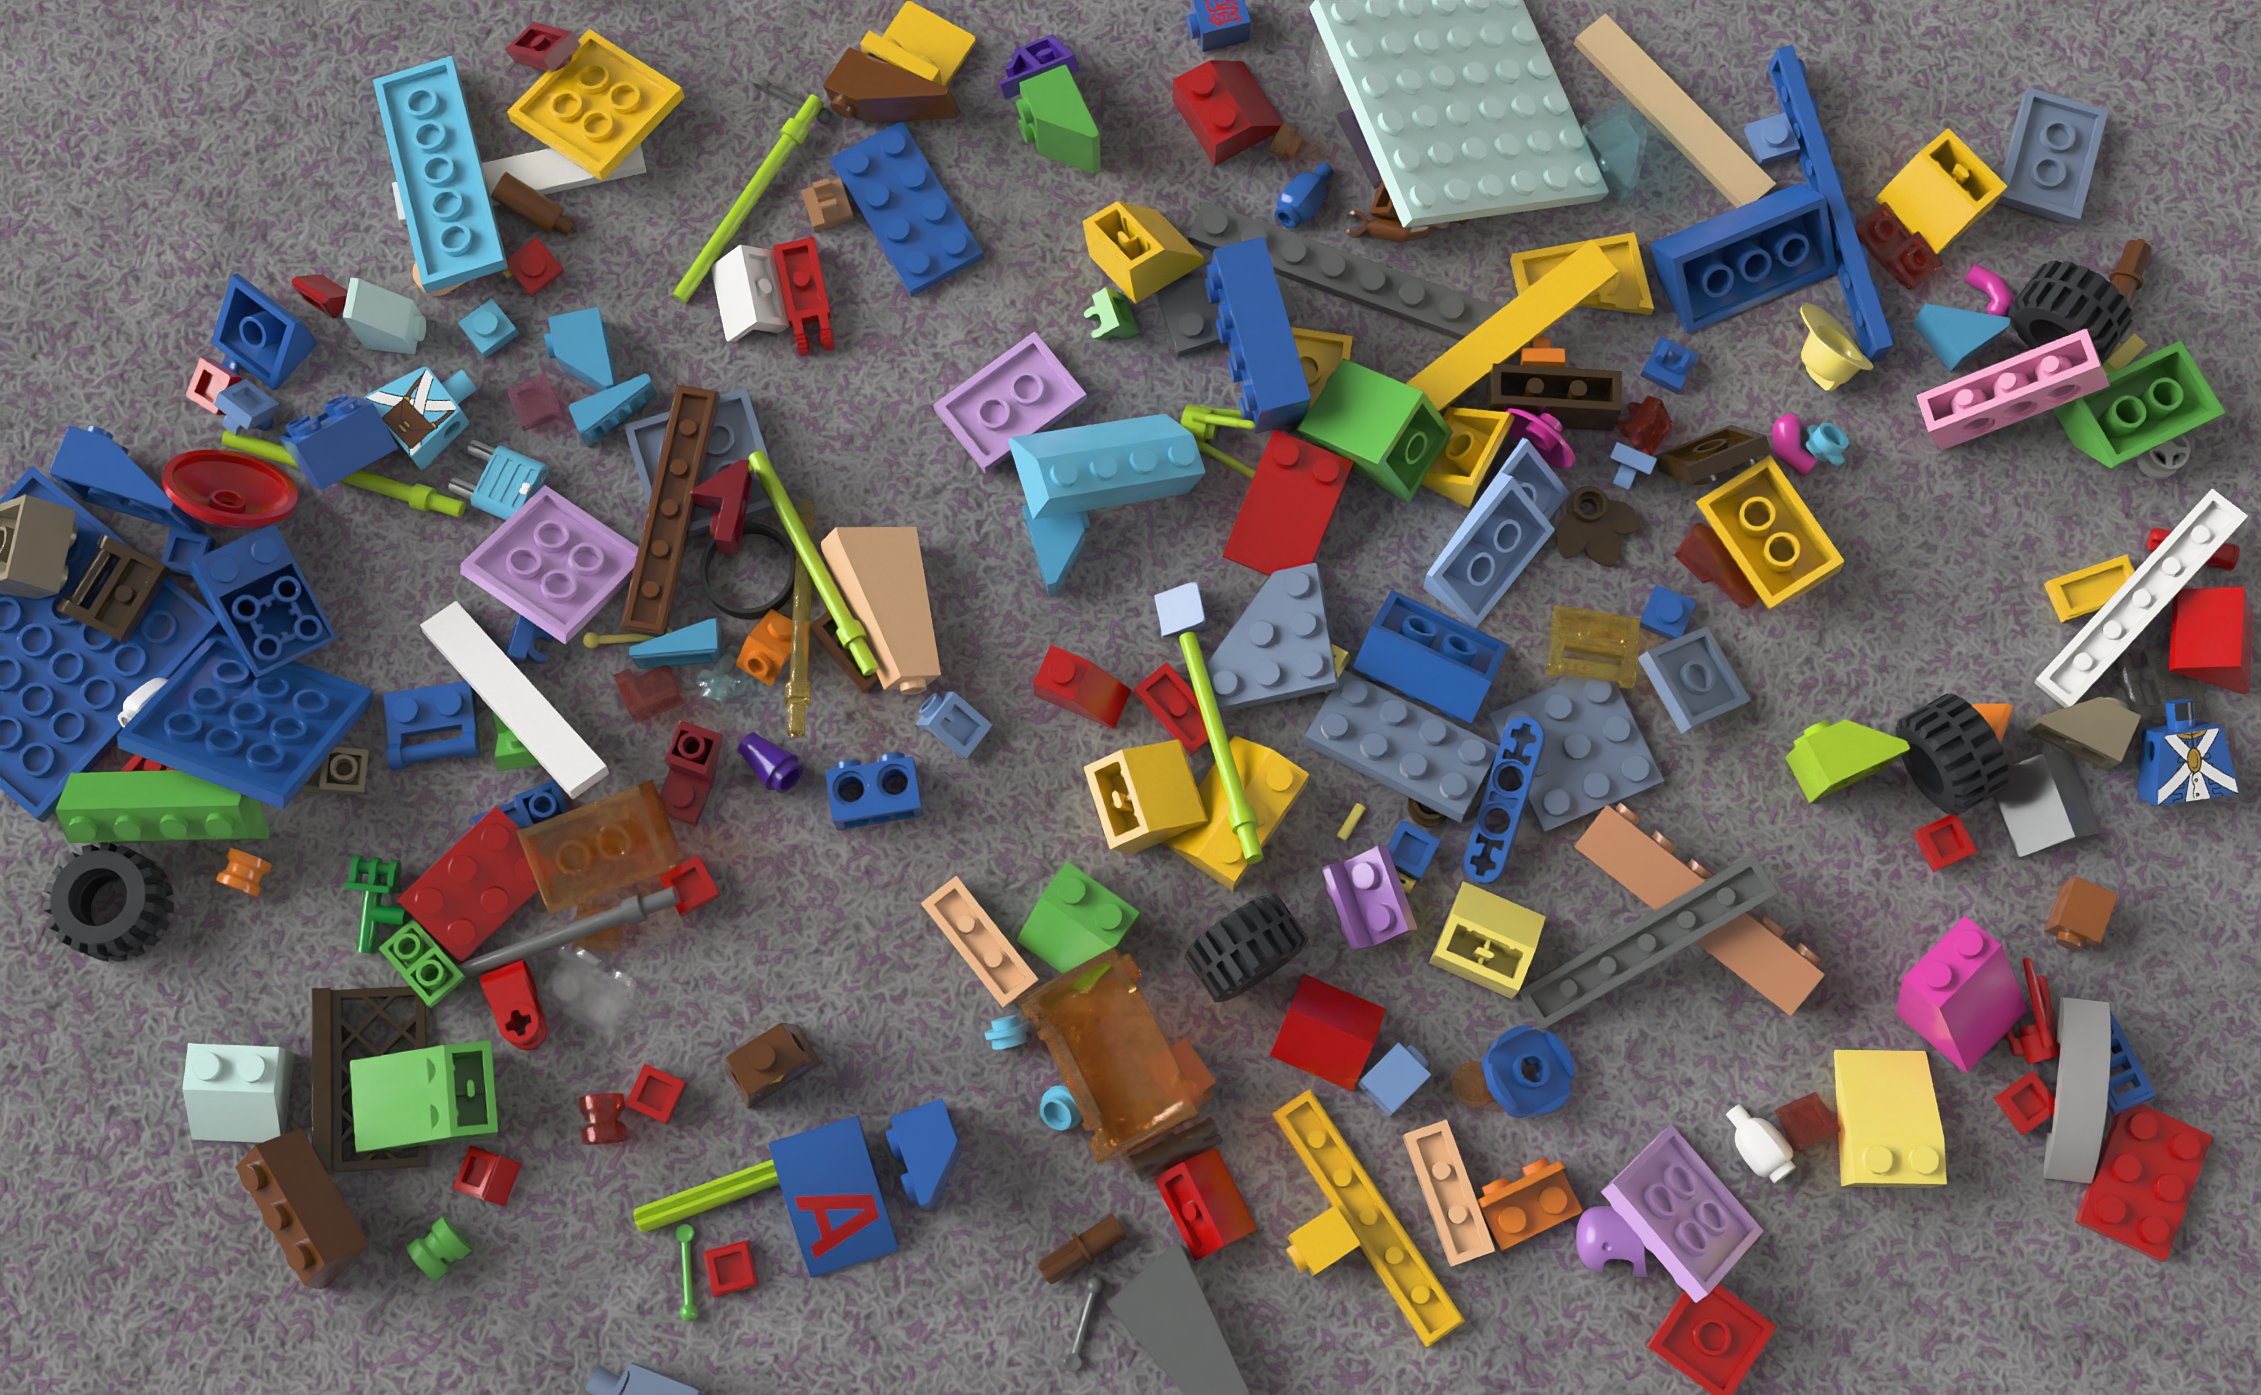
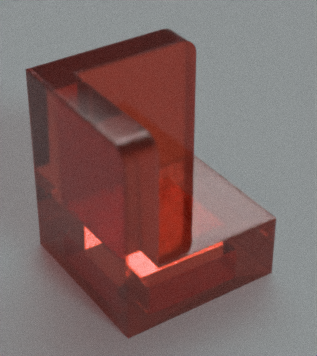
[613,665,685,724]

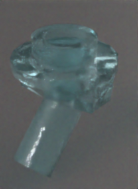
[695,646,741,703]

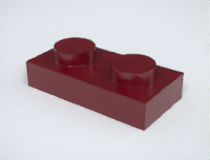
[505,22,581,72]

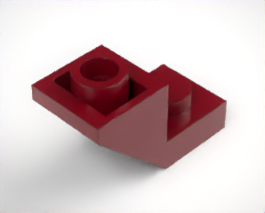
[654,720,723,827]

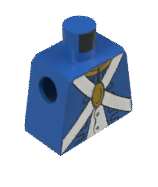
[2138,699,2239,806]

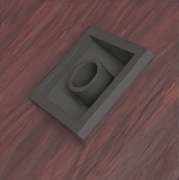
[1994,751,2102,859]

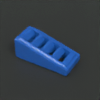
[2107,1011,2155,1116]

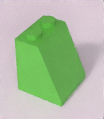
[1298,358,1453,503]

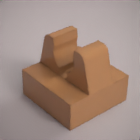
[801,178,854,232]

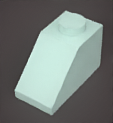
[343,278,426,354]

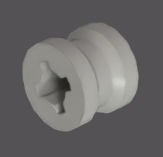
[2136,435,2191,479]

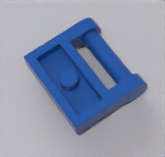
[383,681,481,770]

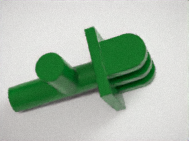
[344,855,408,954]

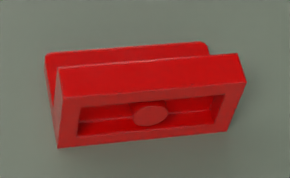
[1154,1148,1257,1262]

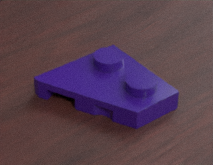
[999,34,1079,100]

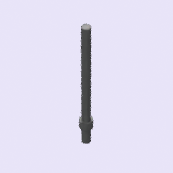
[456,886,680,981]

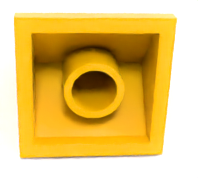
[1421,407,1515,508]

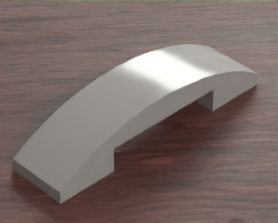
[2044,997,2111,1184]

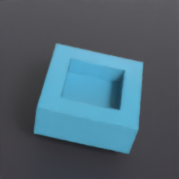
[458,298,519,359]

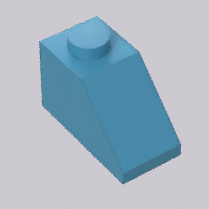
[544,307,618,392]
[1022,504,1090,596]

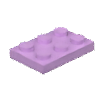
[933,331,1087,474]

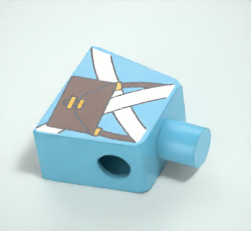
[364,367,477,470]

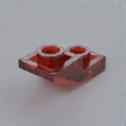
[1855,201,1943,290]
[1674,522,1759,609]

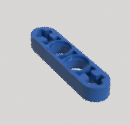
[1463,717,1546,884]

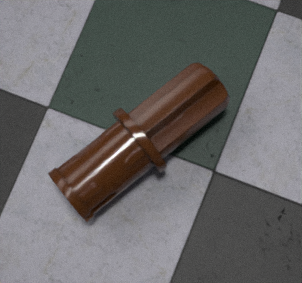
[2109,238,2151,307]
[1037,1213,1127,1284]

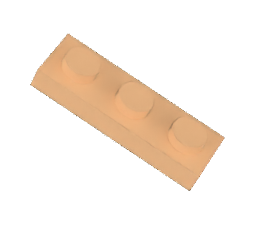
[921,876,1039,1009]
[1403,1119,1495,1267]

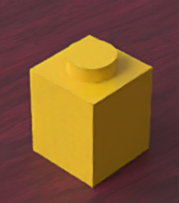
[1286,1205,1361,1277]

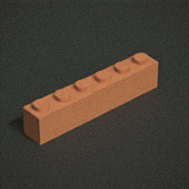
[1574,802,1825,1016]

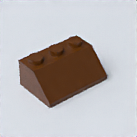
[235,1128,369,1290]

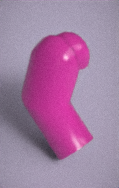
[1964,263,2016,317]
[1772,414,1818,476]

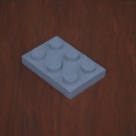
[1996,87,2109,226]

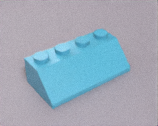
[1008,414,1206,519]

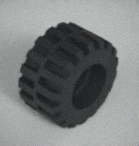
[2009,260,2133,364]
[1895,693,2009,816]
[43,842,174,962]
[1184,893,1308,1002]

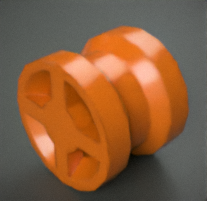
[215,848,272,898]

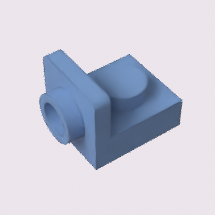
[916,691,993,759]

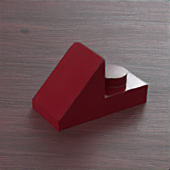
[690,459,755,555]

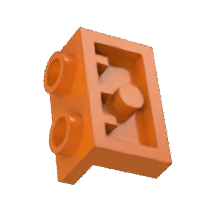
[1477,1156,1583,1252]

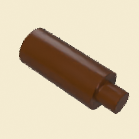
[490,172,575,237]

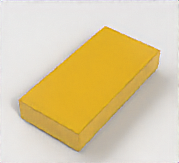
[2044,555,2135,624]

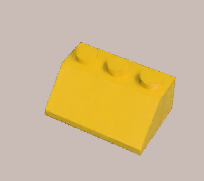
[1696,455,1845,610]
[1161,735,1310,891]

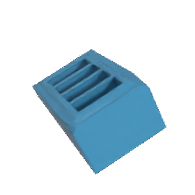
[568,373,658,447]
[629,618,723,669]

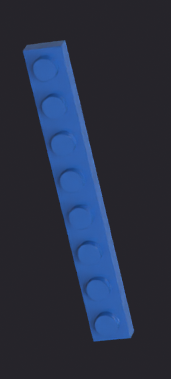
[1768,45,1895,363]

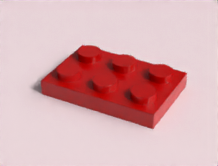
[397,805,560,963]
[2075,1104,2213,1262]

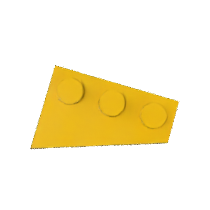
[1510,232,1654,315]

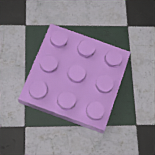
[460,485,639,644]
[1601,1125,1764,1303]

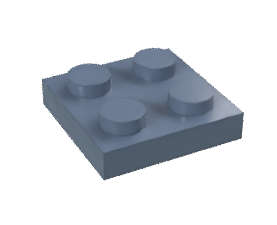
[1638,626,1751,734]

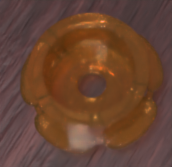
[1268,122,1304,162]

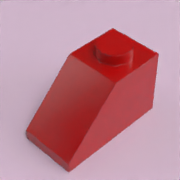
[1033,645,1131,730]

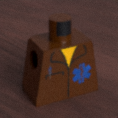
[725,1023,822,1109]

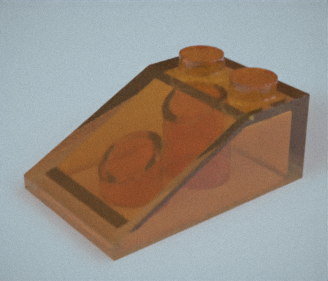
[516,779,685,915]

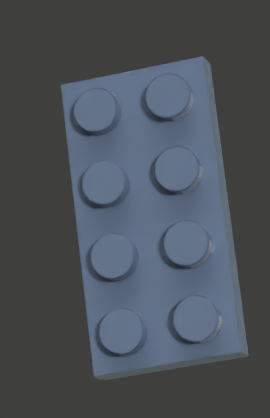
[1303,670,1499,823]

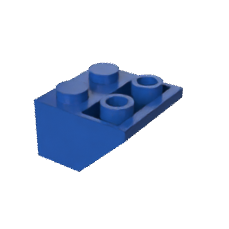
[278,394,398,490]
[886,1098,963,1212]

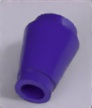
[738,732,803,793]

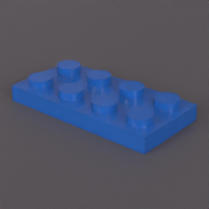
[830,121,984,297]

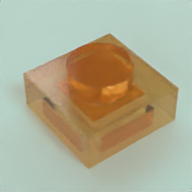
[573,903,623,952]

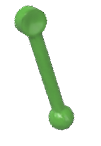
[676,1224,698,1322]

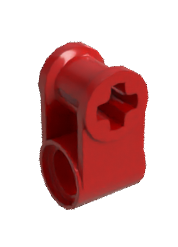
[480,959,548,1051]

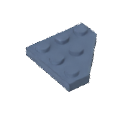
[1205,562,1339,713]

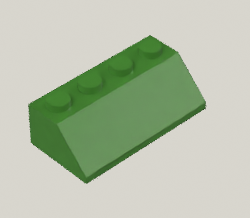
[56,770,269,844]

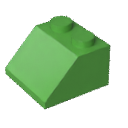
[1016,64,1101,174]
[1016,861,1140,992]

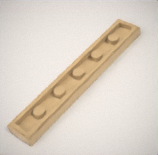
[1574,13,1776,208]

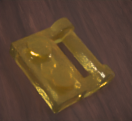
[1545,605,1640,689]

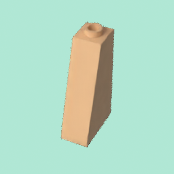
[821,527,941,695]

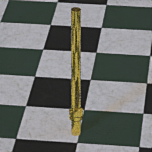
[784,499,816,738]

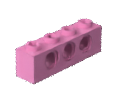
[1916,329,2110,451]

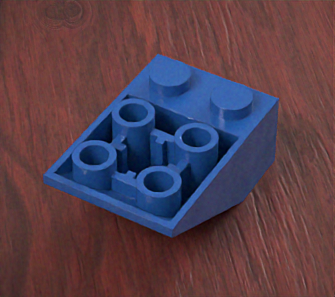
[189,523,338,678]

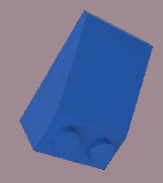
[48,425,202,534]

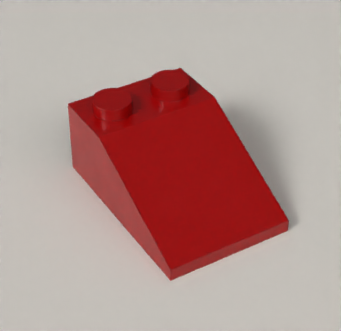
[1222,429,1354,577]

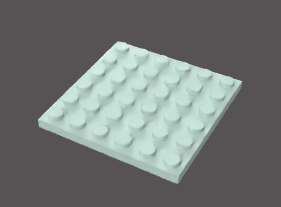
[1309,0,1609,228]

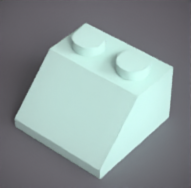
[183,1043,295,1143]

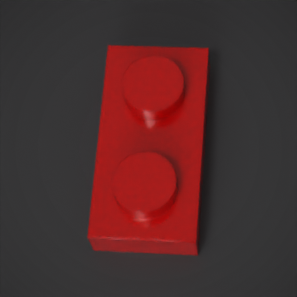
[1133,662,1210,757]

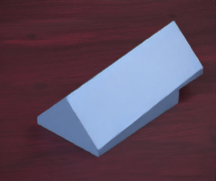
[1423,438,1570,628]

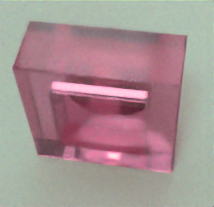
[506,373,564,431]

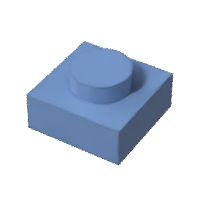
[1744,112,1800,166]

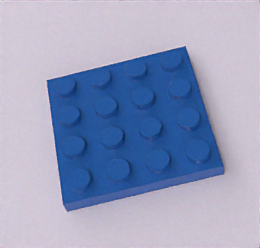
[117,632,373,810]

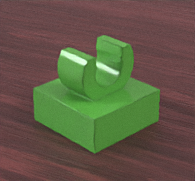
[1084,288,1140,340]

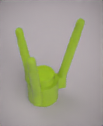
[1180,403,1256,479]

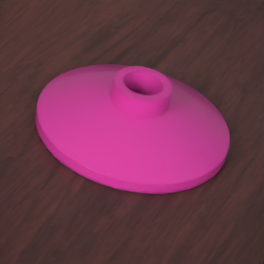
[1505,408,1575,469]

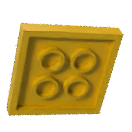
[507,29,685,181]

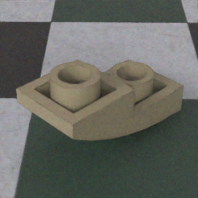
[298,747,369,795]

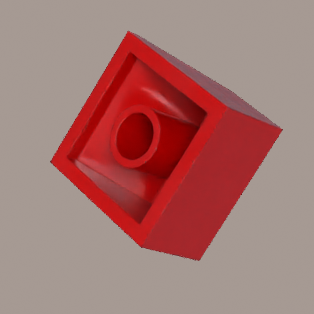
[1173,60,1285,166]

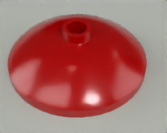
[162,449,298,530]

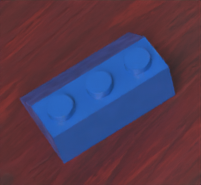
[1352,590,1509,724]

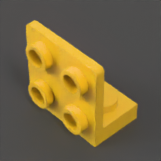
[860,1,976,87]

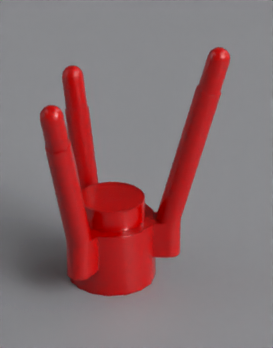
[2005,957,2060,1064]

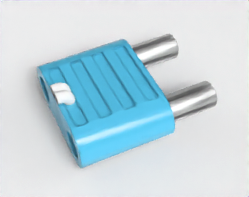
[448,440,548,521]

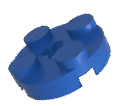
[1481,1025,1575,1119]

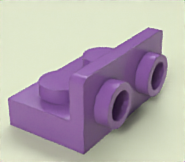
[1323,845,1418,951]

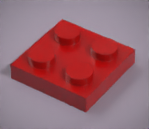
[1646,1284,1777,1395]

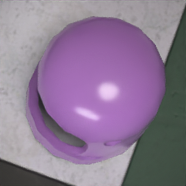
[1576,1206,1649,1277]

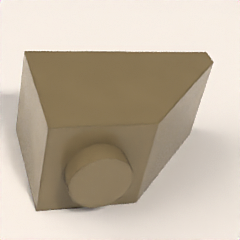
[2026,697,2141,771]

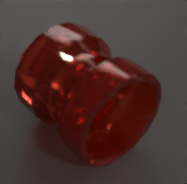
[578,1093,628,1145]

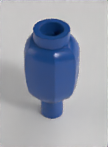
[1275,162,1334,228]

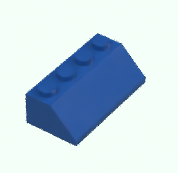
[1651,182,1837,334]

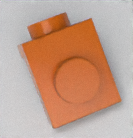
[736,609,808,686]

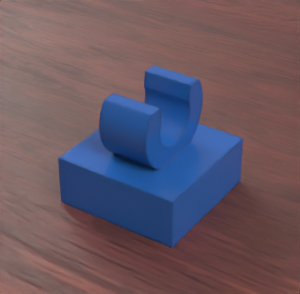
[1640,336,1699,395]
[505,614,554,665]

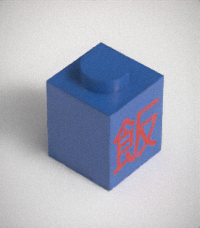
[1186,0,1251,52]

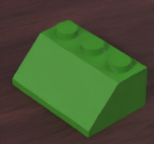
[2053,340,2225,469]

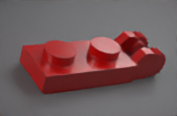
[773,237,835,357]

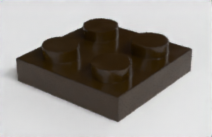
[1655,425,1771,486]

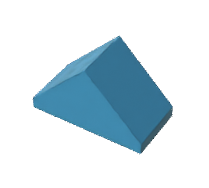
[1913,304,2010,372]

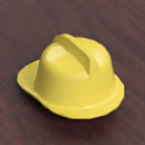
[1801,303,1874,391]

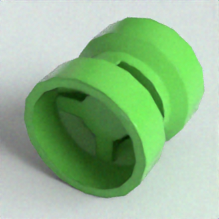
[406,1216,473,1282]

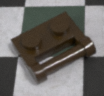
[56,535,171,645]

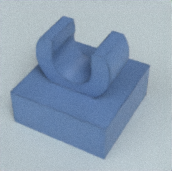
[214,379,279,436]
[1609,442,1657,489]

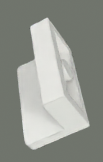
[711,245,790,342]

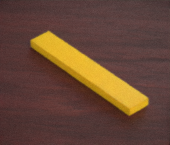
[1406,239,1618,413]
[1272,1089,1465,1347]

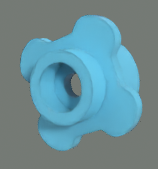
[1806,423,1849,466]

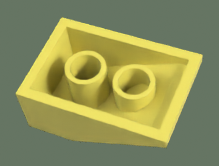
[1834,1050,1947,1188]

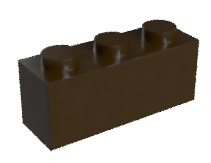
[1486,363,1622,431]

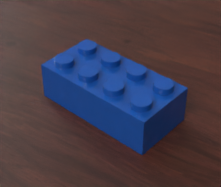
[1204,236,1311,434]

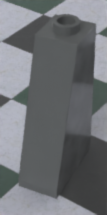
[1107,1241,1250,1395]

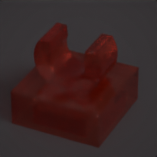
[1616,395,1673,456]

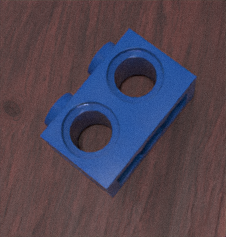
[825,752,924,830]

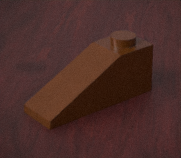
[823,47,961,123]

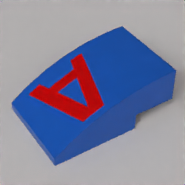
[768,1115,899,1278]

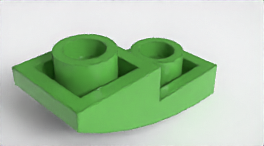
[379,918,466,1008]

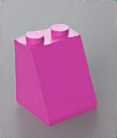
[1896,915,2028,1074]

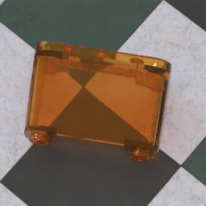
[1016,947,1204,1165]

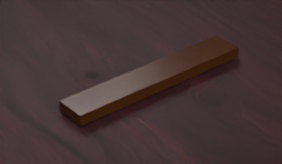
[620,384,721,637]

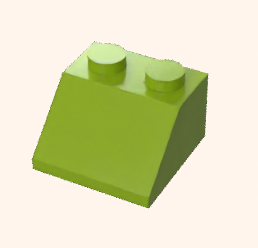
[1785,719,1910,803]

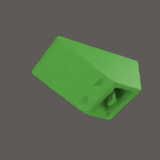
[350,1040,498,1153]

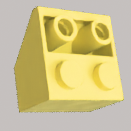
[1429,881,1546,999]

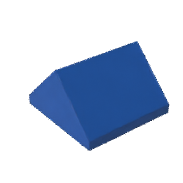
[211,273,318,391]

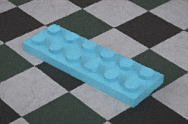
[373,56,508,293]

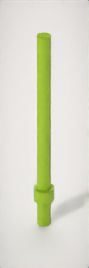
[672,94,824,304]
[222,430,466,518]
[748,450,879,676]
[1179,632,1264,864]

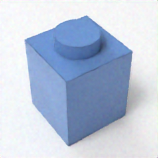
[1357,1042,1431,1117]

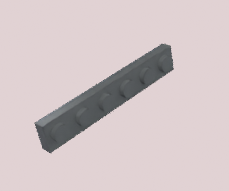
[1518,853,1778,1030]

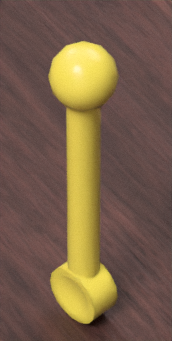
[583,627,673,649]

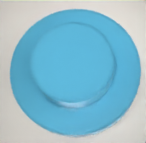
[984,1015,1030,1050]
[1040,1086,1084,1131]

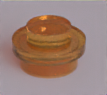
[1451,1061,1493,1107]

